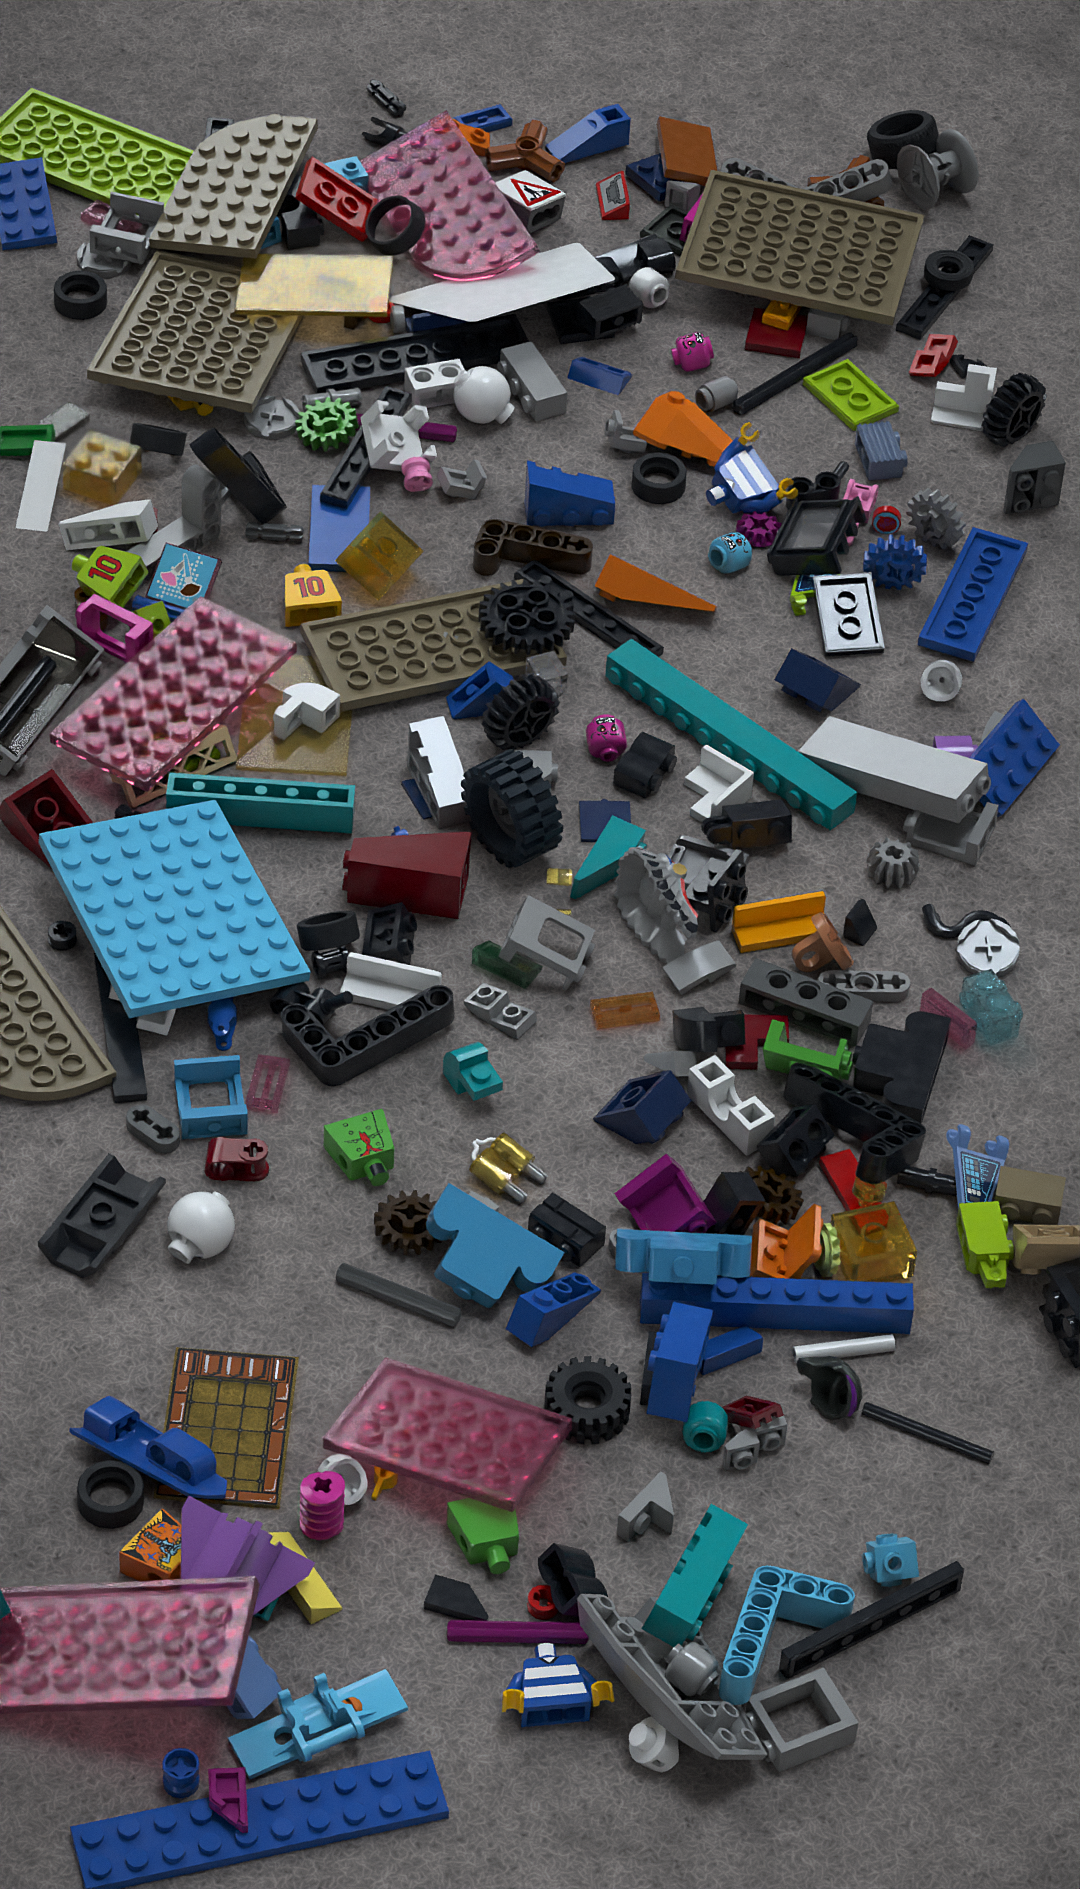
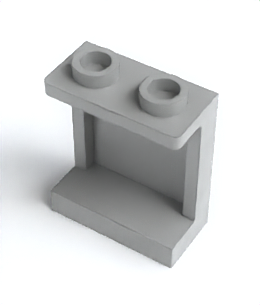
[903,802,999,866]

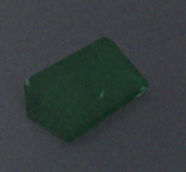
[472,940,543,989]

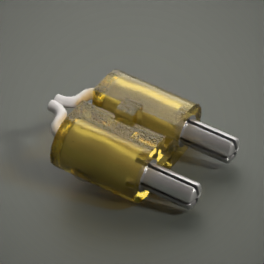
[469,1132,548,1203]

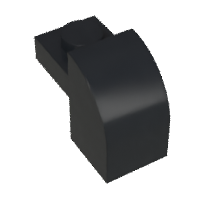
[672,1007,746,1052]

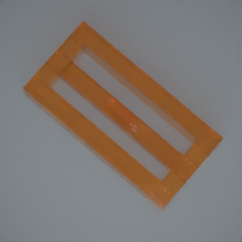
[590,991,660,1030]

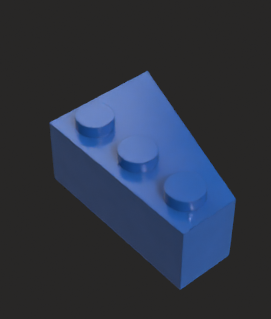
[524,460,615,527]
[647,1302,713,1422]

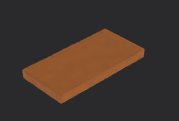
[656,116,717,186]

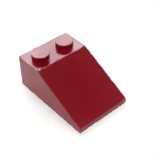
[0,769,93,869]

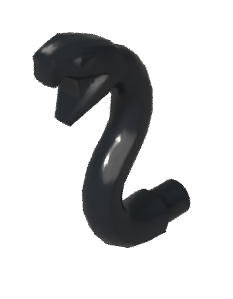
[922,904,1011,938]

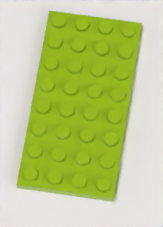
[0,88,194,216]

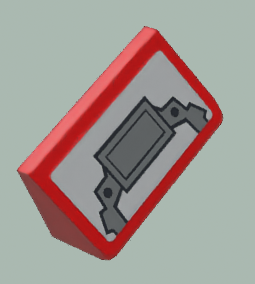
[596,171,630,220]

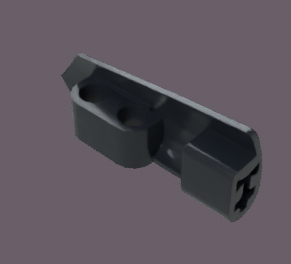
[557,234,676,300]

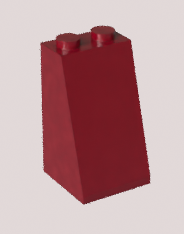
[342,832,471,919]

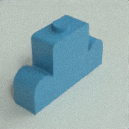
[426,1183,565,1308]
[615,1229,752,1284]

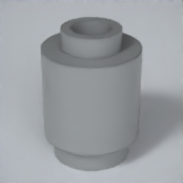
[695,376,738,412]

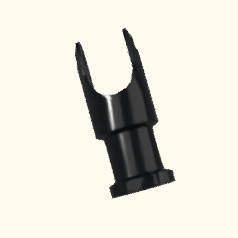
[362,117,424,157]

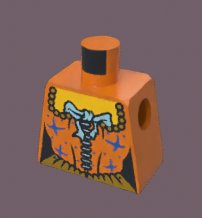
[119,1509,181,1594]

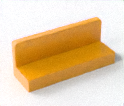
[731,891,826,953]

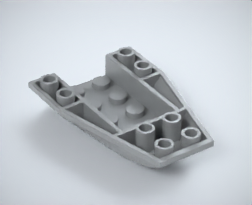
[577,1594,767,1760]

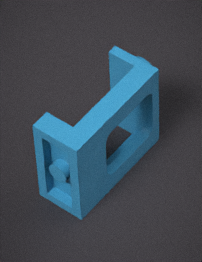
[174,1055,248,1139]

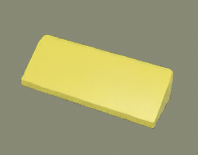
[269,1532,342,1624]

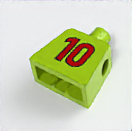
[72,545,149,608]

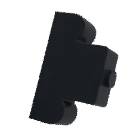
[852,1011,951,1124]

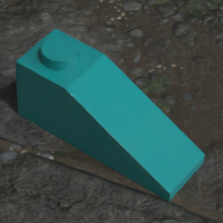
[570,815,647,899]

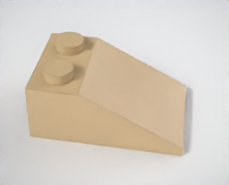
[1012,1224,1080,1275]

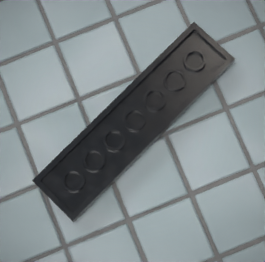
[301,314,529,394]

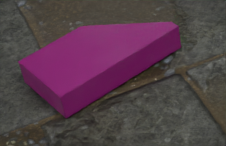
[208,1767,248,1833]

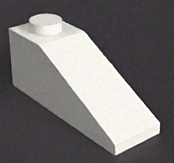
[58,499,158,550]

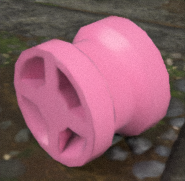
[401,457,433,492]

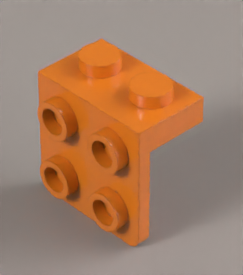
[750,1204,823,1279]

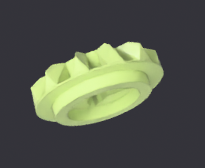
[814,1223,841,1277]

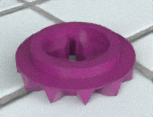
[736,511,782,547]

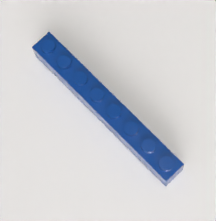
[640,1273,914,1334]

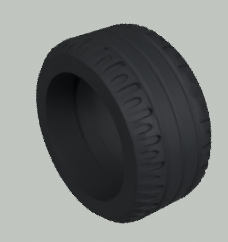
[867,110,939,169]

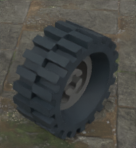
[461,749,563,868]

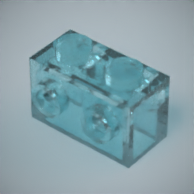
[959,969,1023,1046]

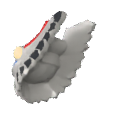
[614,847,698,964]

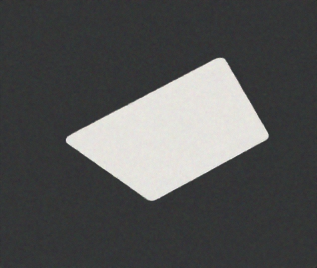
[385,243,615,322]

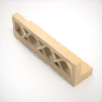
[109,723,238,808]

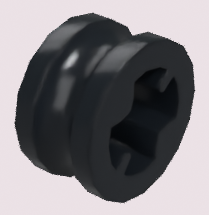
[48,921,77,951]

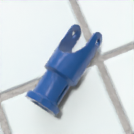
[208,996,237,1051]

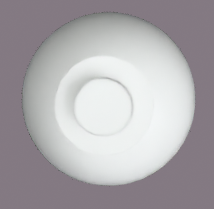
[454,366,515,424]
[167,1192,235,1264]

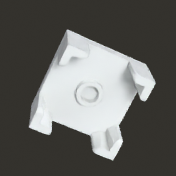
[361,400,437,472]

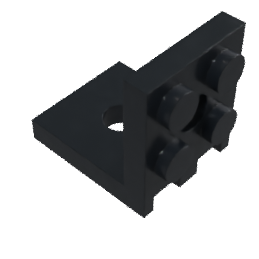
[1039,1258,1080,1368]

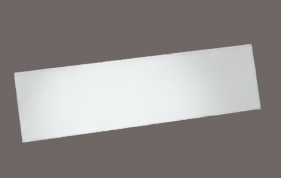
[16,440,66,532]

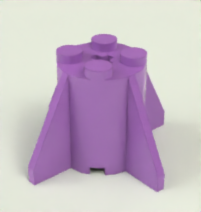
[180,1496,315,1627]

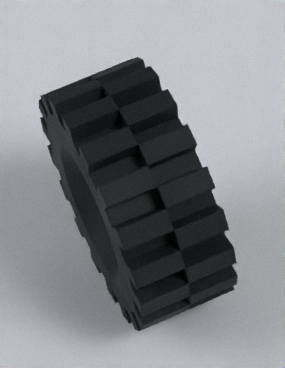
[544,1356,632,1444]

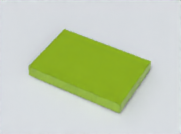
[803,359,899,431]

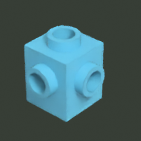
[862,1533,919,1587]

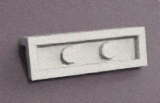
[340,952,442,1010]

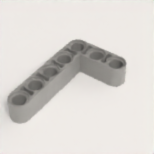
[126,464,221,592]

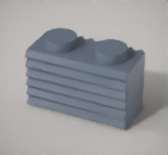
[855,421,907,481]

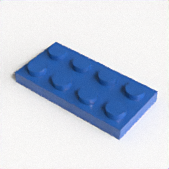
[0,157,57,250]
[969,699,1060,817]

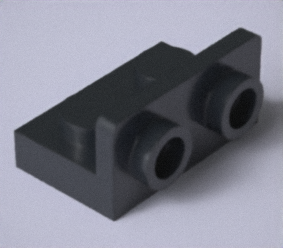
[362,902,417,965]

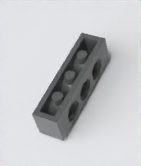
[738,958,873,1047]

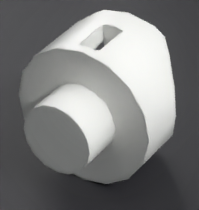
[921,660,962,701]
[317,1454,368,1505]
[629,1716,679,1773]

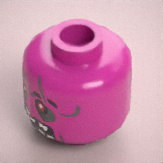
[671,332,714,372]
[586,714,627,762]

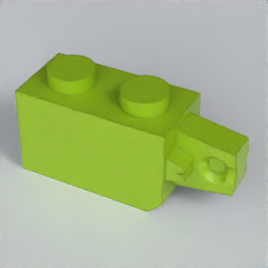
[956,1201,1014,1288]

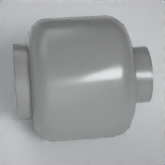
[665,1642,719,1696]

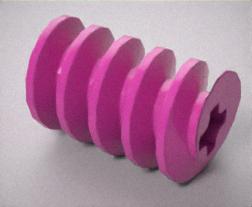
[299,1471,345,1540]

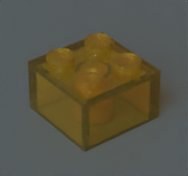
[63,430,142,505]
[335,511,423,601]
[830,1201,917,1282]

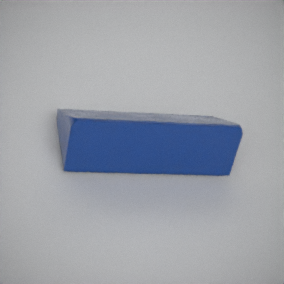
[568,357,633,395]
[700,1325,763,1375]

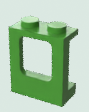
[763,1019,853,1082]

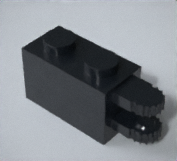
[701,799,792,849]

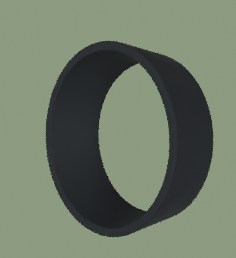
[365,195,425,256]

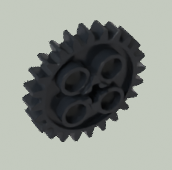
[478,579,576,655]

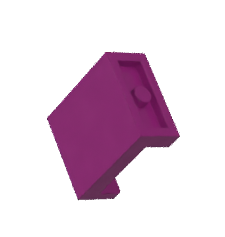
[614,1153,716,1233]

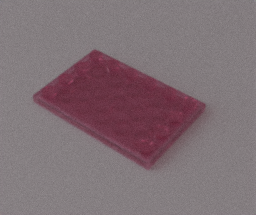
[323,1357,572,1512]

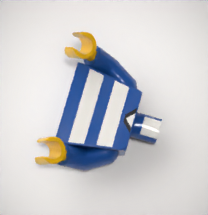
[706,422,798,514]
[502,1643,614,1727]

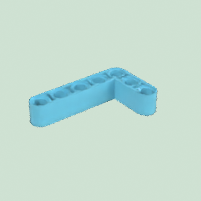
[719,1565,855,1705]

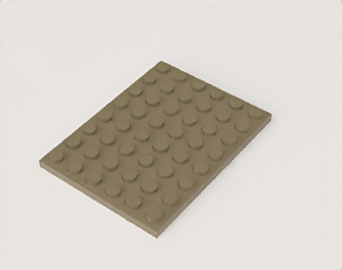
[675,170,924,326]
[87,250,316,413]

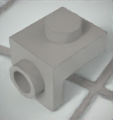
[605,410,647,453]
[436,460,487,499]

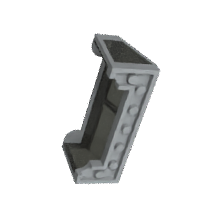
[0,605,104,776]

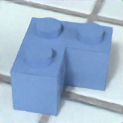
[179,1633,282,1719]

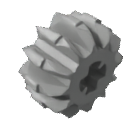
[867,838,920,889]

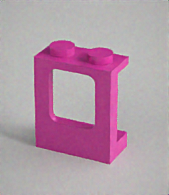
[75,594,154,682]

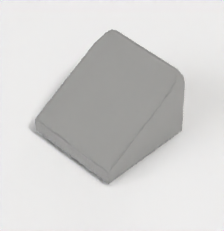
[665,181,700,212]

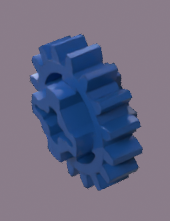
[863,535,927,590]

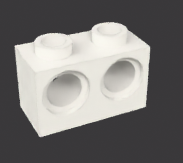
[404,359,464,408]

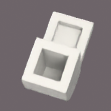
[273,683,340,740]

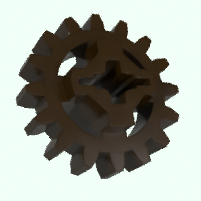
[739,1166,804,1225]
[374,1190,442,1256]

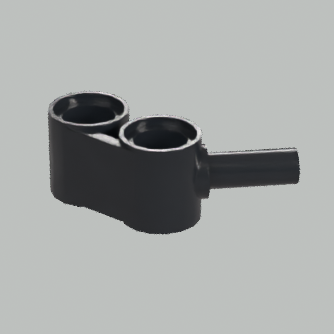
[786,461,849,510]
[270,982,353,1026]

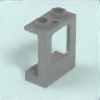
[89,191,164,264]
[498,895,595,990]

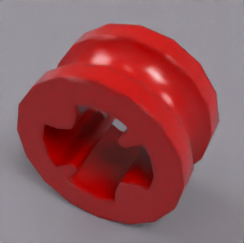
[527,1585,558,1620]

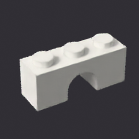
[687,1055,775,1156]

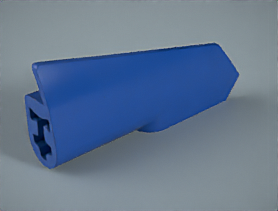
[69,1396,227,1499]

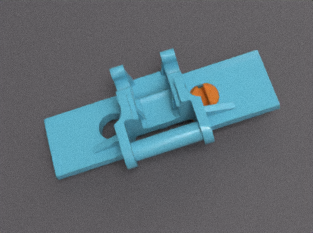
[228,1669,408,1780]

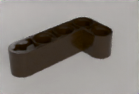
[473,519,593,576]

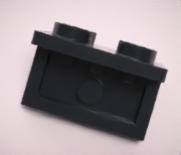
[685,849,748,933]

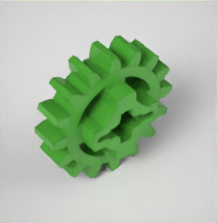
[295,397,359,451]

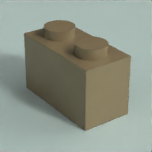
[994,1166,1066,1225]

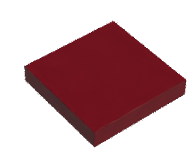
[745,307,808,359]

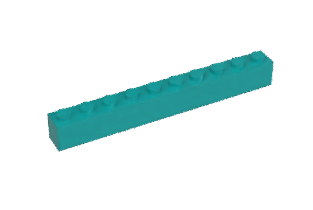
[605,639,857,831]

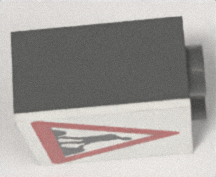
[485,170,566,235]

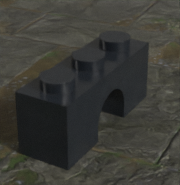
[277,175,324,250]

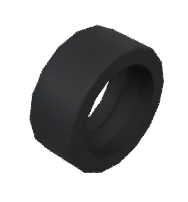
[54,270,107,320]
[129,423,187,456]
[631,453,687,504]
[297,911,360,951]
[77,1460,144,1529]

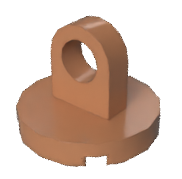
[792,912,854,972]

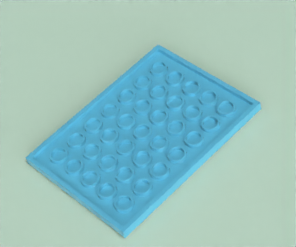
[38,800,311,1018]

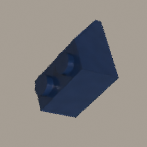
[774,648,861,712]
[593,1070,691,1144]

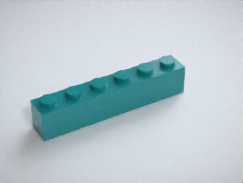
[166,772,356,833]

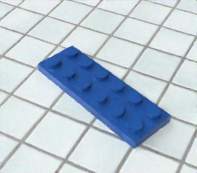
[918,527,1028,662]

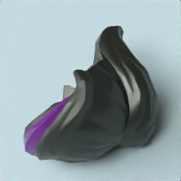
[796,1356,863,1420]

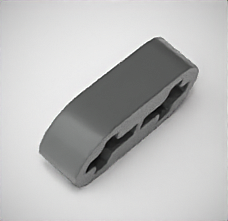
[126,1105,180,1154]

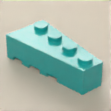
[641,1503,748,1647]

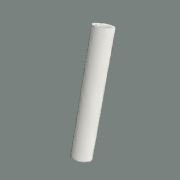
[792,1334,895,1363]

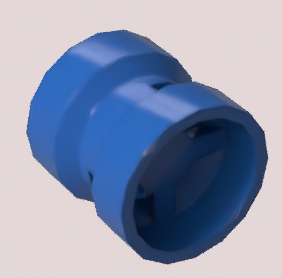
[162,1748,200,1798]

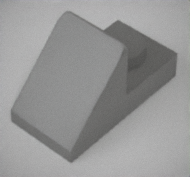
[617,1471,674,1542]

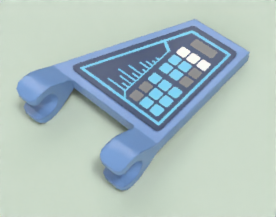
[946,1124,1009,1208]

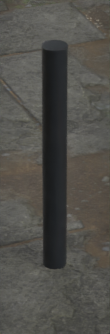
[861,1402,994,1464]

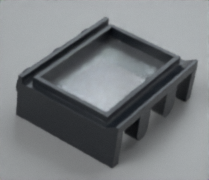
[767,496,866,576]

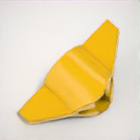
[371,1456,400,1501]

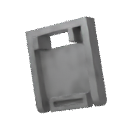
[668,835,749,890]

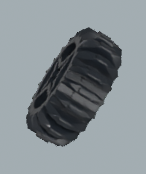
[981,372,1047,447]
[481,674,560,750]

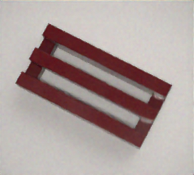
[722,1395,784,1429]

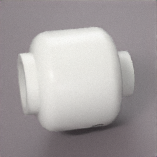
[629,267,670,308]

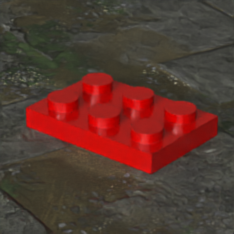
[295,156,379,242]

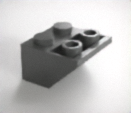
[1003,441,1066,514]

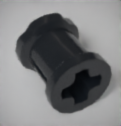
[311,945,349,979]

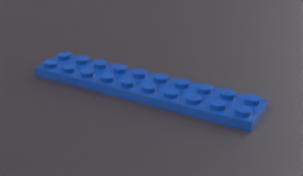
[70,1750,449,1889]

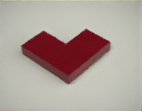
[724,1014,789,1070]

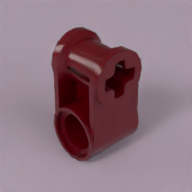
[204,1137,269,1182]

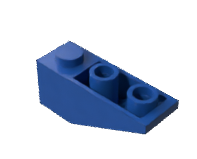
[545,104,631,163]
[506,1272,601,1347]

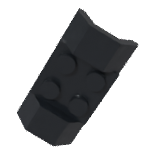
[38,1153,166,1278]

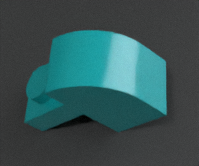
[443,1042,503,1101]

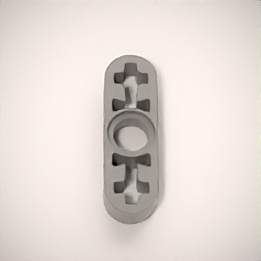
[818,970,910,1002]

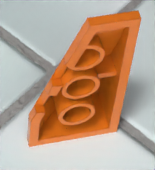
[632,391,733,467]
[595,554,717,612]

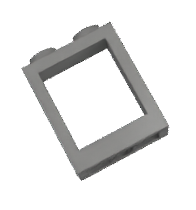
[745,1668,858,1772]

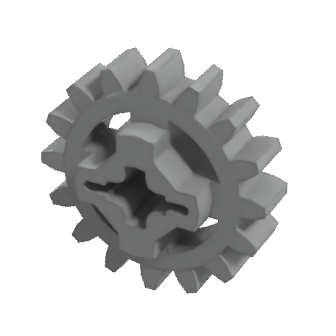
[906,488,966,549]

